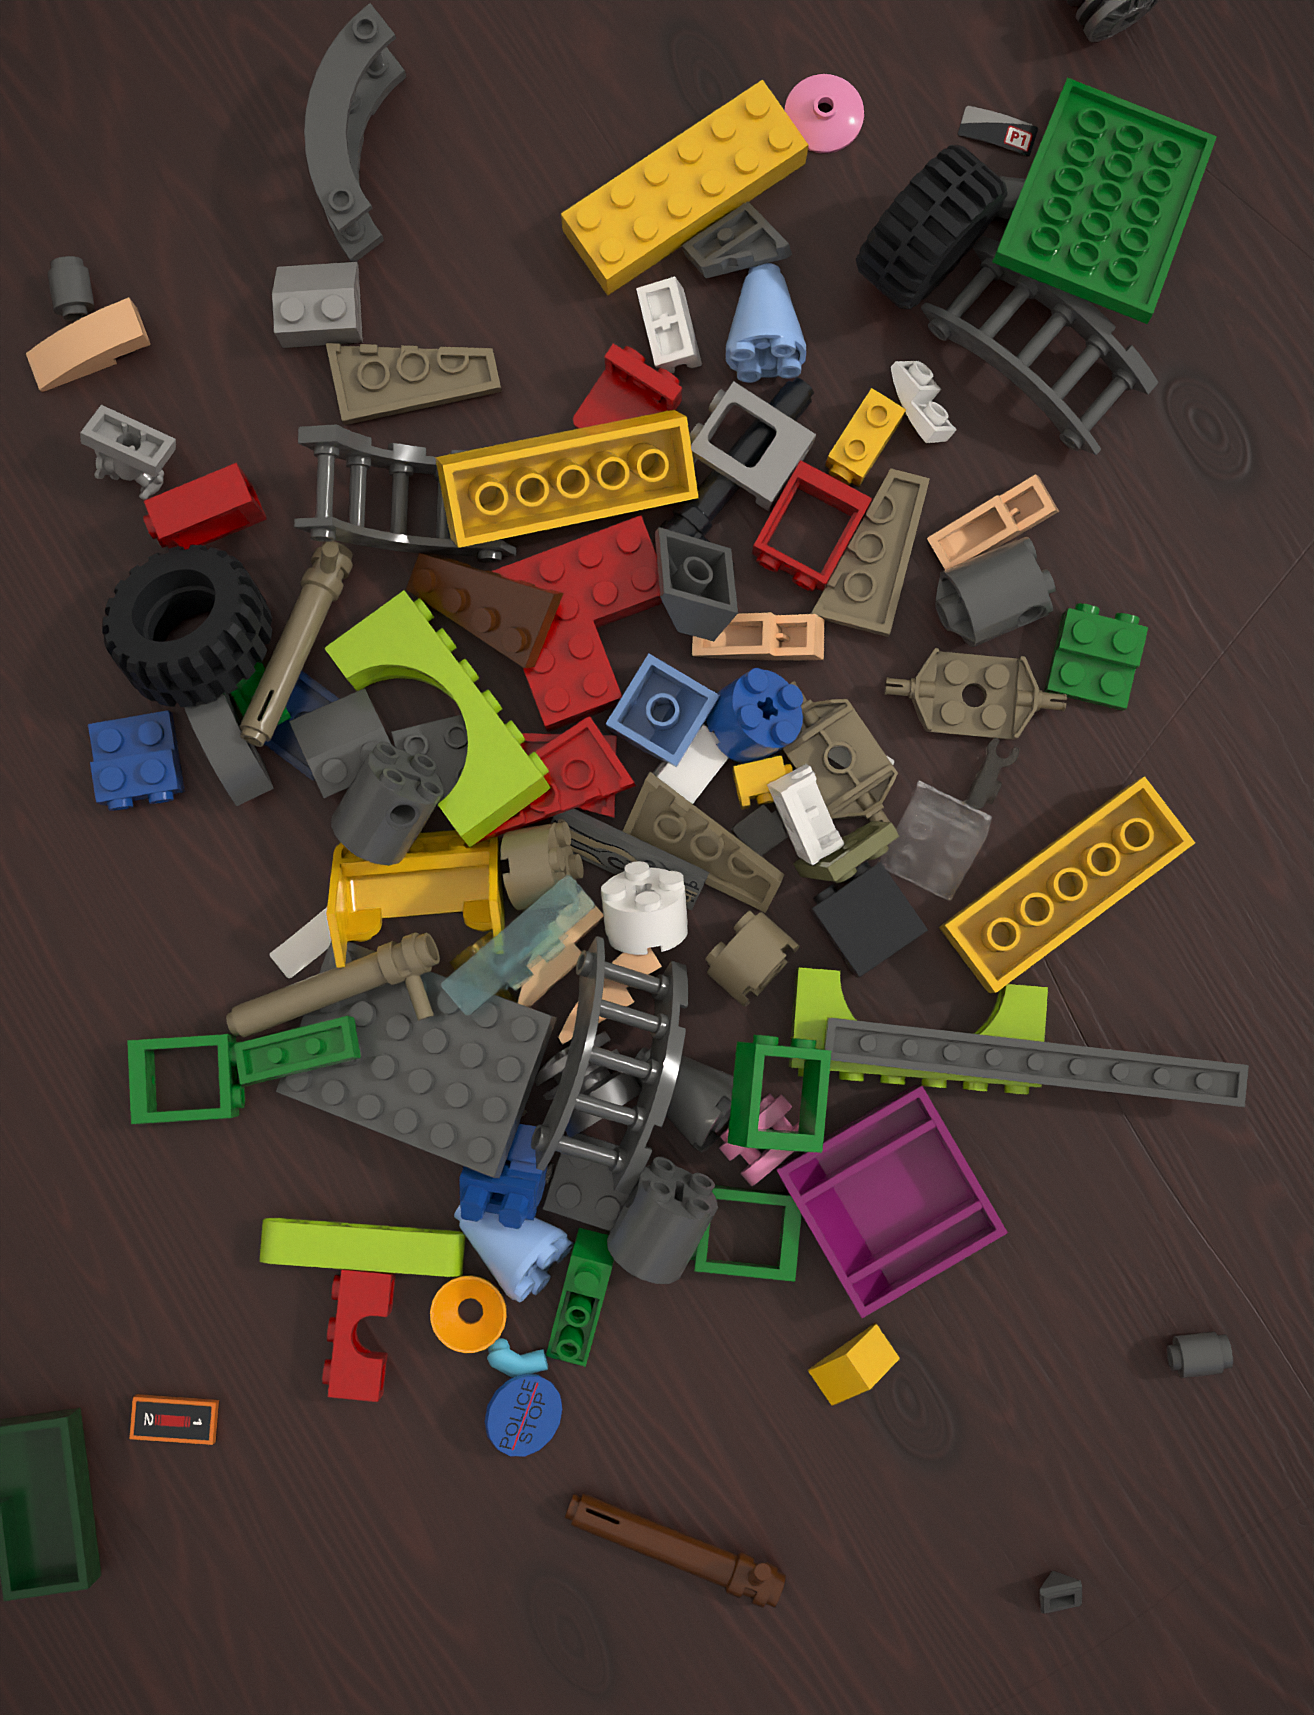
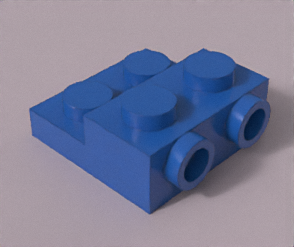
[88,710,185,811]

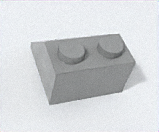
[272,262,363,348]

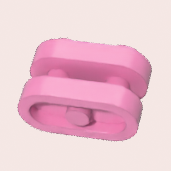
[719,1093,799,1186]

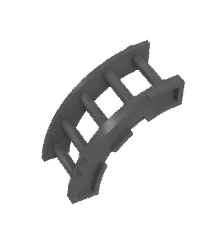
[304,3,407,262]
[921,236,1159,455]
[294,424,516,563]
[531,936,688,1195]

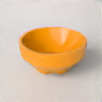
[430,1275,507,1353]

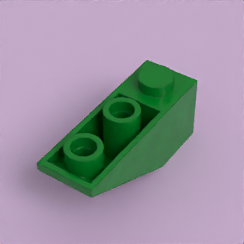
[546,1228,614,1367]

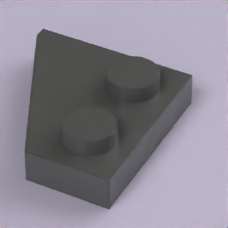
[682,201,792,278]

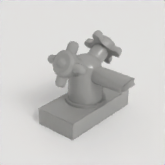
[80,405,176,500]

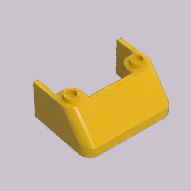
[326,830,505,968]

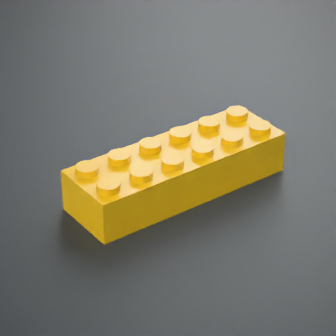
[561,80,809,296]
[435,410,699,548]
[939,776,1195,993]

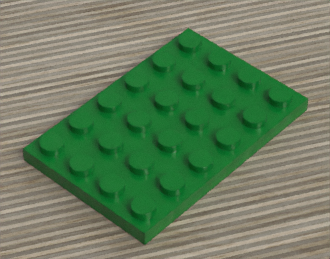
[992,77,1217,324]

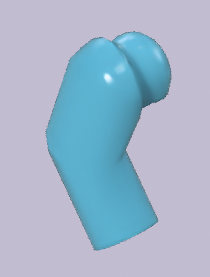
[487,1338,548,1378]

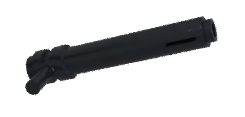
[653,377,814,566]

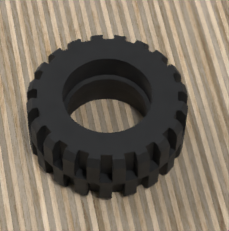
[856,145,1008,309]
[102,545,272,707]

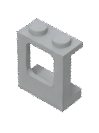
[689,381,816,512]

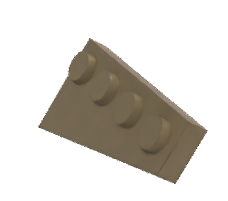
[326,343,502,425]
[811,468,930,637]
[623,772,785,913]

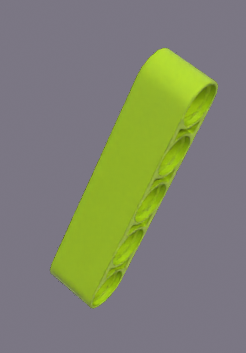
[259,1218,466,1277]

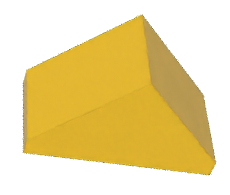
[808,1323,900,1406]

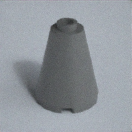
[634,1047,734,1153]

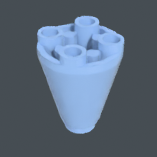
[725,263,806,383]
[454,1205,574,1302]

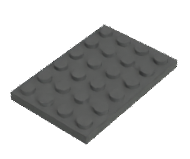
[276,941,557,1178]

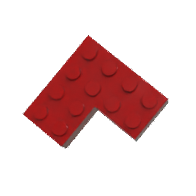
[492,515,663,733]

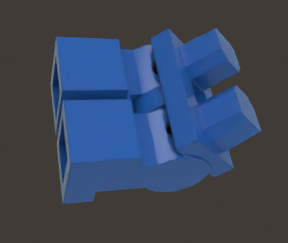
[459,1124,548,1229]

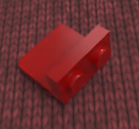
[573,343,682,429]

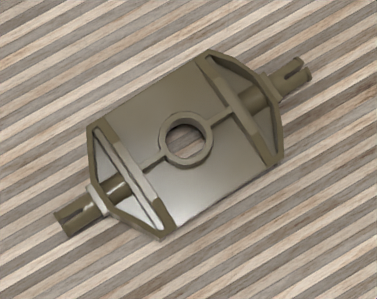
[884,648,1067,740]
[780,681,898,829]

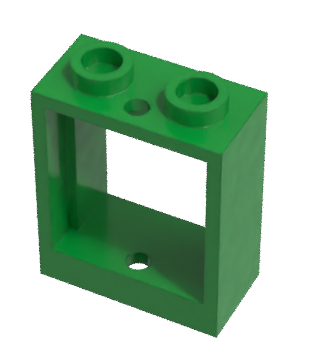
[127,1034,245,1124]
[727,1035,832,1153]
[690,1185,802,1282]

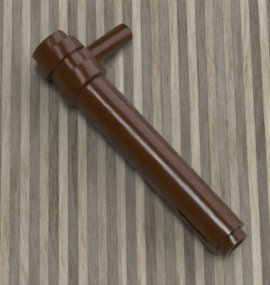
[564,1493,786,1608]

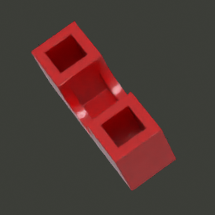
[322,1269,396,1402]

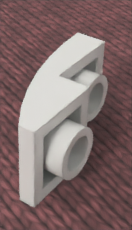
[891,361,956,443]

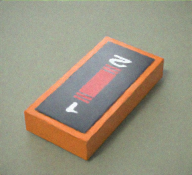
[129,1394,219,1445]

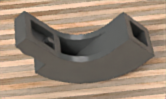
[184,692,274,806]

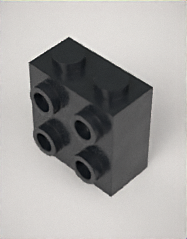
[809,861,928,978]

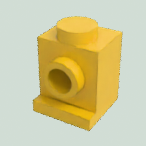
[732,755,793,810]

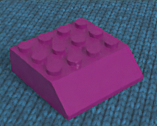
[776,1084,1008,1318]

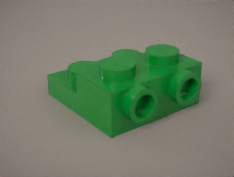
[1044,603,1148,711]

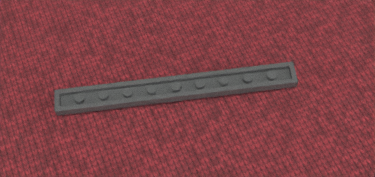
[824,1017,1249,1107]

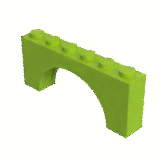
[325,590,551,847]
[789,968,1048,1094]

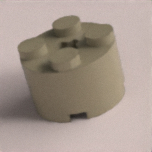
[501,822,584,912]
[705,911,800,1007]

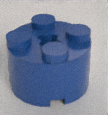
[706,668,803,764]

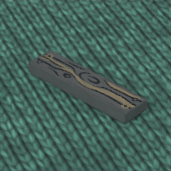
[551,809,710,911]

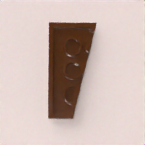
[406,552,564,668]

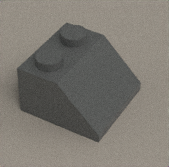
[655,527,738,642]
[289,688,391,798]

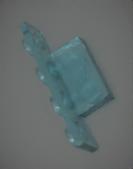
[441,875,595,1015]

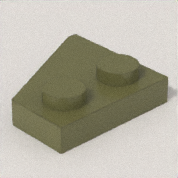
[793,821,899,883]

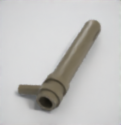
[239,541,353,747]
[226,933,440,1037]

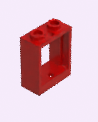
[752,460,872,592]
[143,463,267,549]

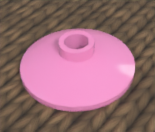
[784,74,864,153]

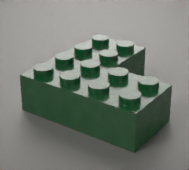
[0,1408,101,1601]

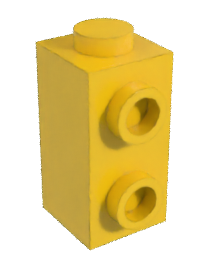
[825,388,906,487]

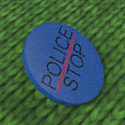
[484,1374,562,1457]

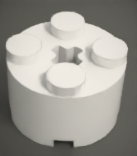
[601,861,688,955]

